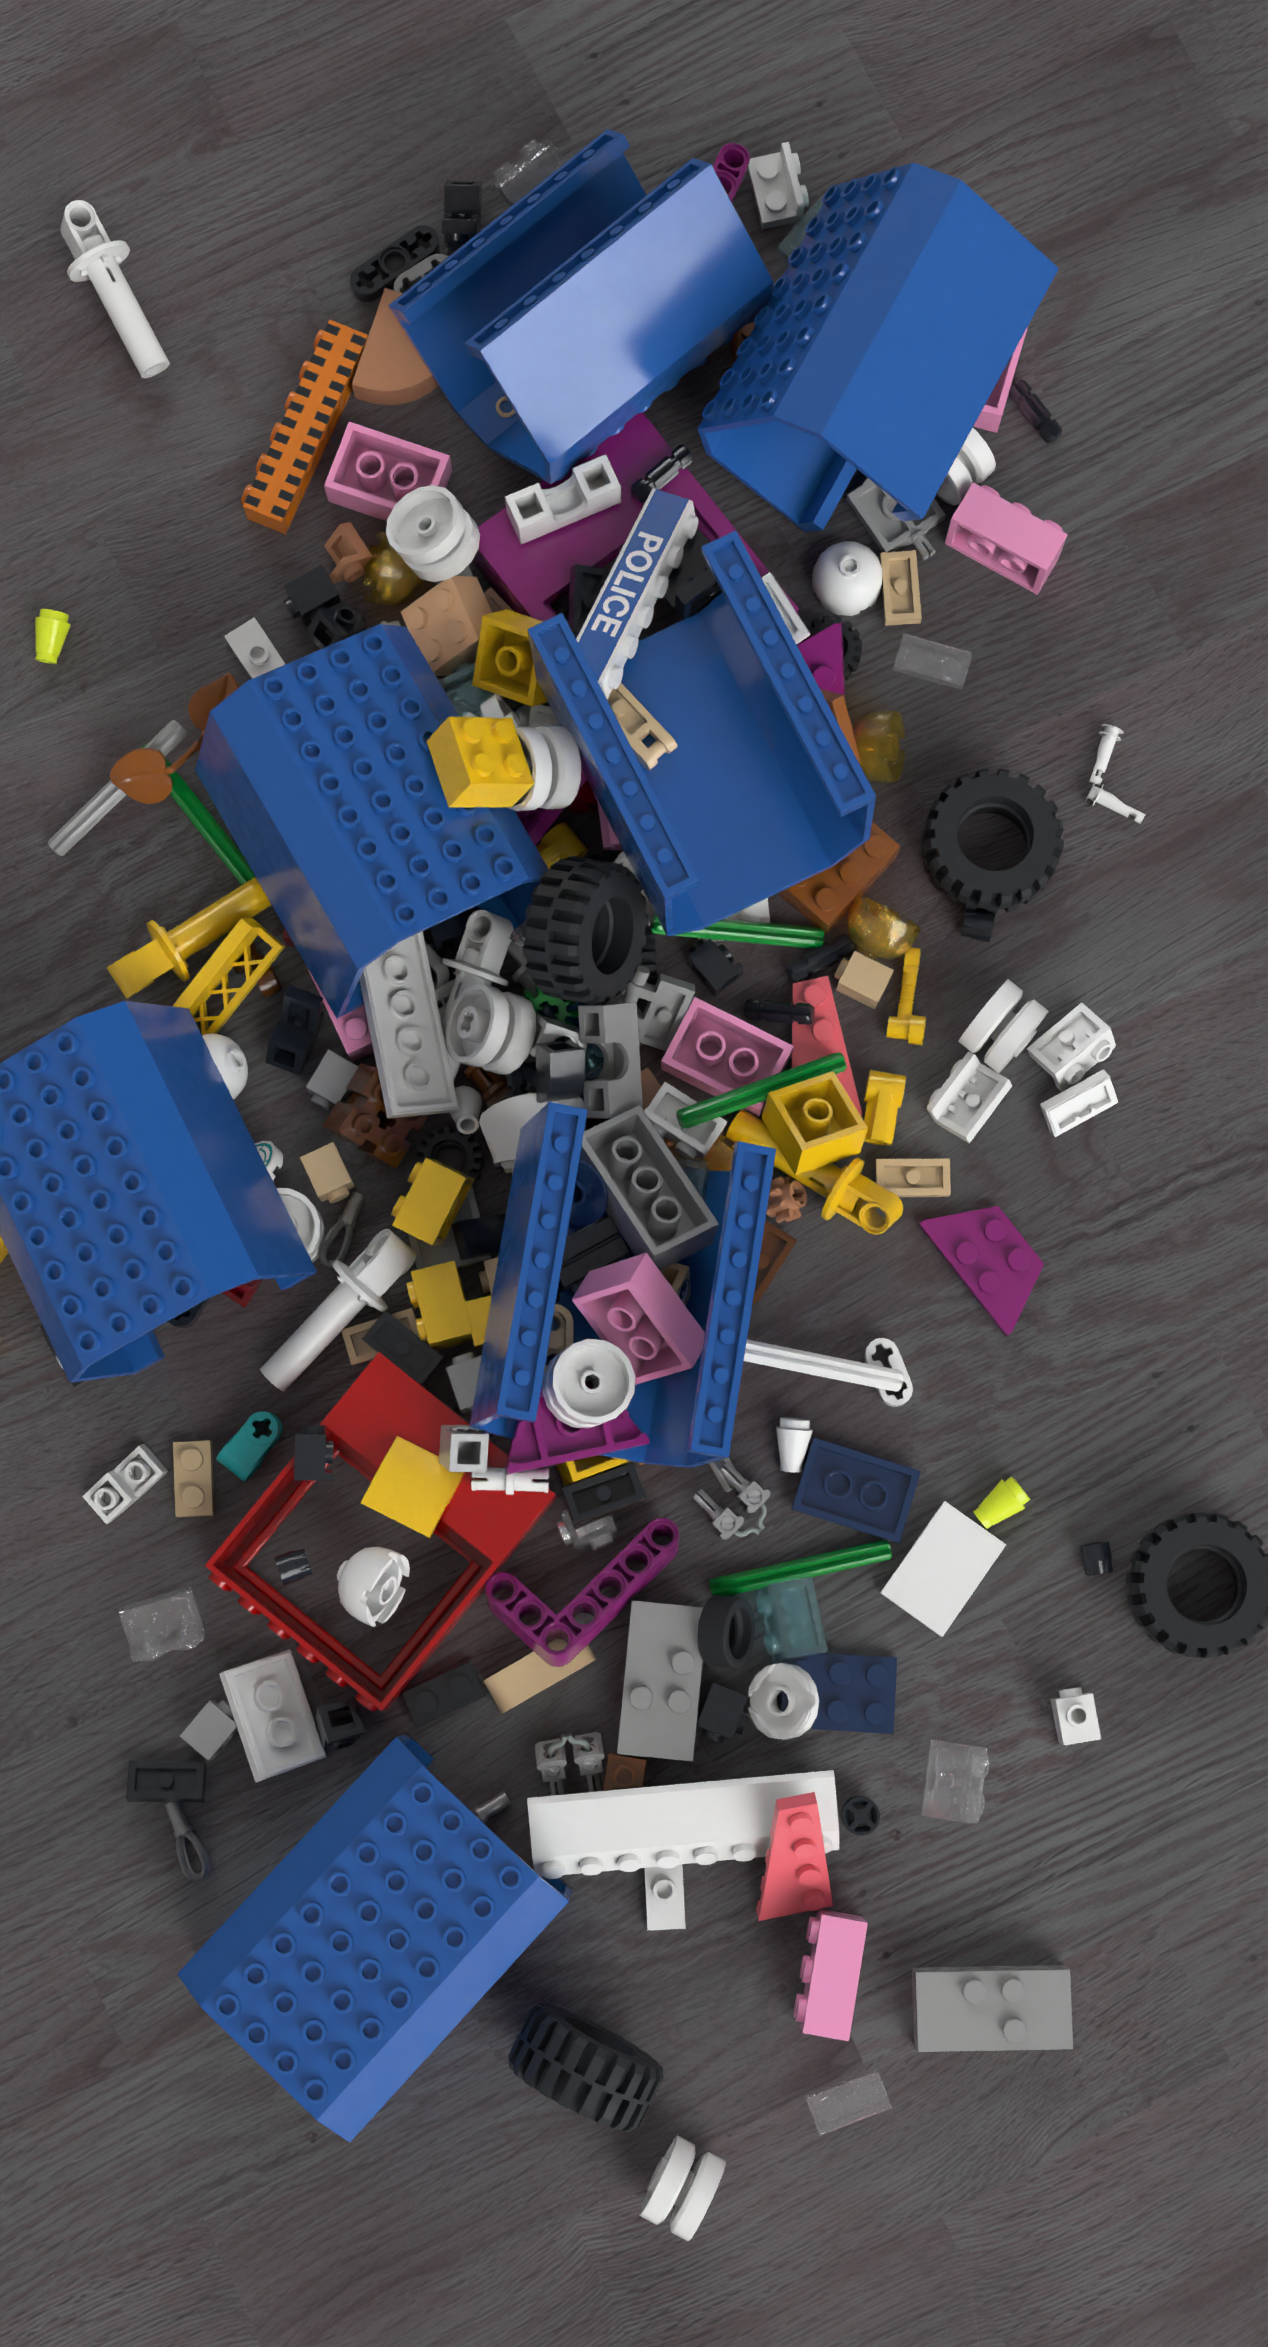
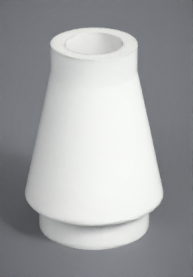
[449,1086,482,1134]
[776,1417,813,1473]

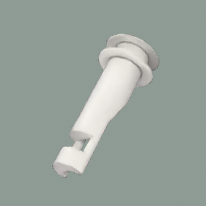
[1089,724,1124,786]
[1085,781,1145,824]

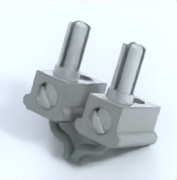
[693,1463,770,1540]
[535,1732,604,1796]

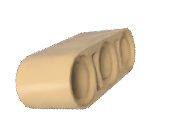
[483,1639,596,1714]

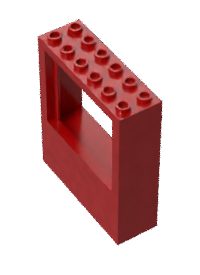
[205,1352,557,1712]

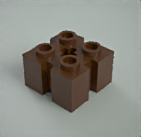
[323,1064,429,1169]

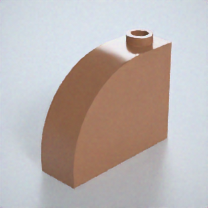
[352,288,439,405]

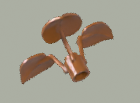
[109,673,240,804]

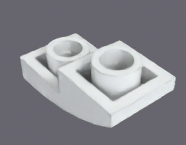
[82,1444,168,1524]

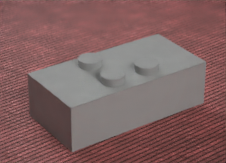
[580,1105,719,1270]
[617,1600,703,1761]
[912,1965,1073,2052]

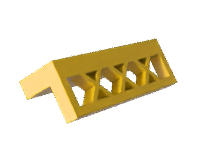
[173,918,286,1035]

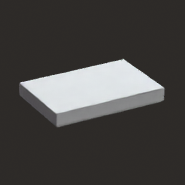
[880,1501,1006,1637]
[219,1649,327,1783]

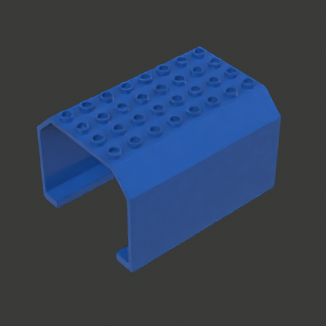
[388,129,773,484]
[698,162,1059,532]
[528,530,876,936]
[195,624,549,1018]
[0,1001,317,1383]
[469,1102,776,1468]
[177,1733,573,2142]

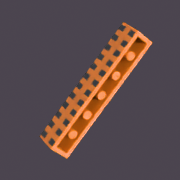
[241,319,368,535]

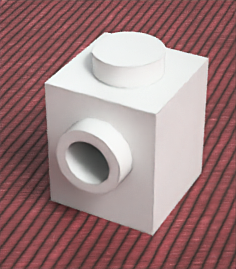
[1050,1687,1101,1746]

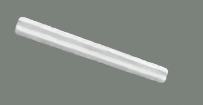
[744,1339,903,1392]

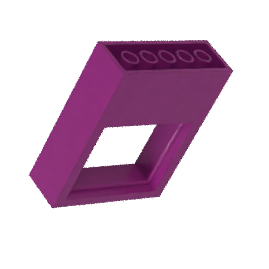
[472,412,799,621]

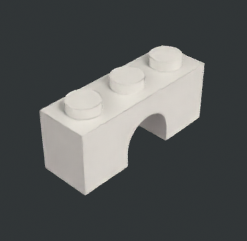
[505,454,621,545]

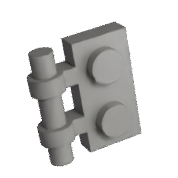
[621,965,695,1051]

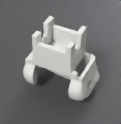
[479,1093,586,1175]

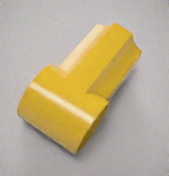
[536,822,588,869]
[864,1070,906,1146]

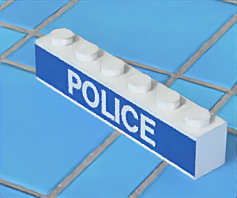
[576,488,698,699]

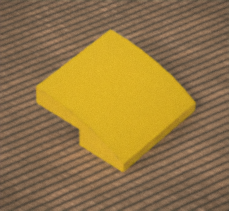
[361,1436,465,1538]

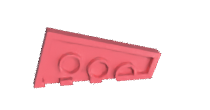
[791,976,863,1117]
[756,1792,833,1921]

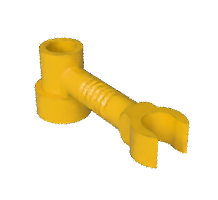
[887,947,926,1046]

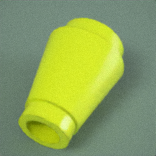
[35,609,71,664]
[973,1476,1031,1529]

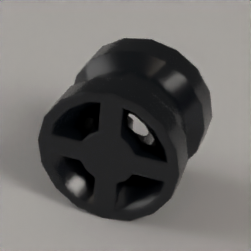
[840,1796,880,1836]

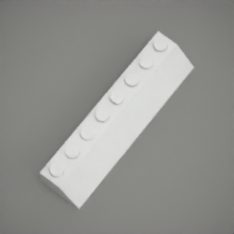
[527,1770,839,1879]

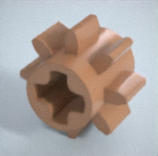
[766,1176,807,1223]

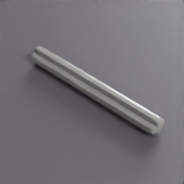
[48,720,187,856]

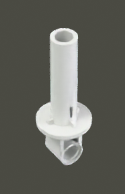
[60,200,170,378]
[441,910,514,1083]
[260,1229,416,1392]

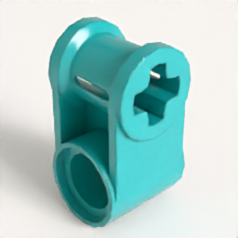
[216,1412,283,1483]

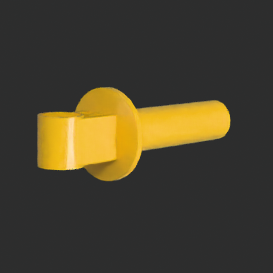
[106,877,271,999]
[726,1109,903,1235]

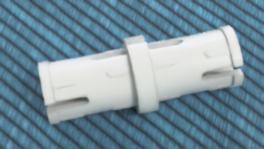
[471,1467,549,1495]

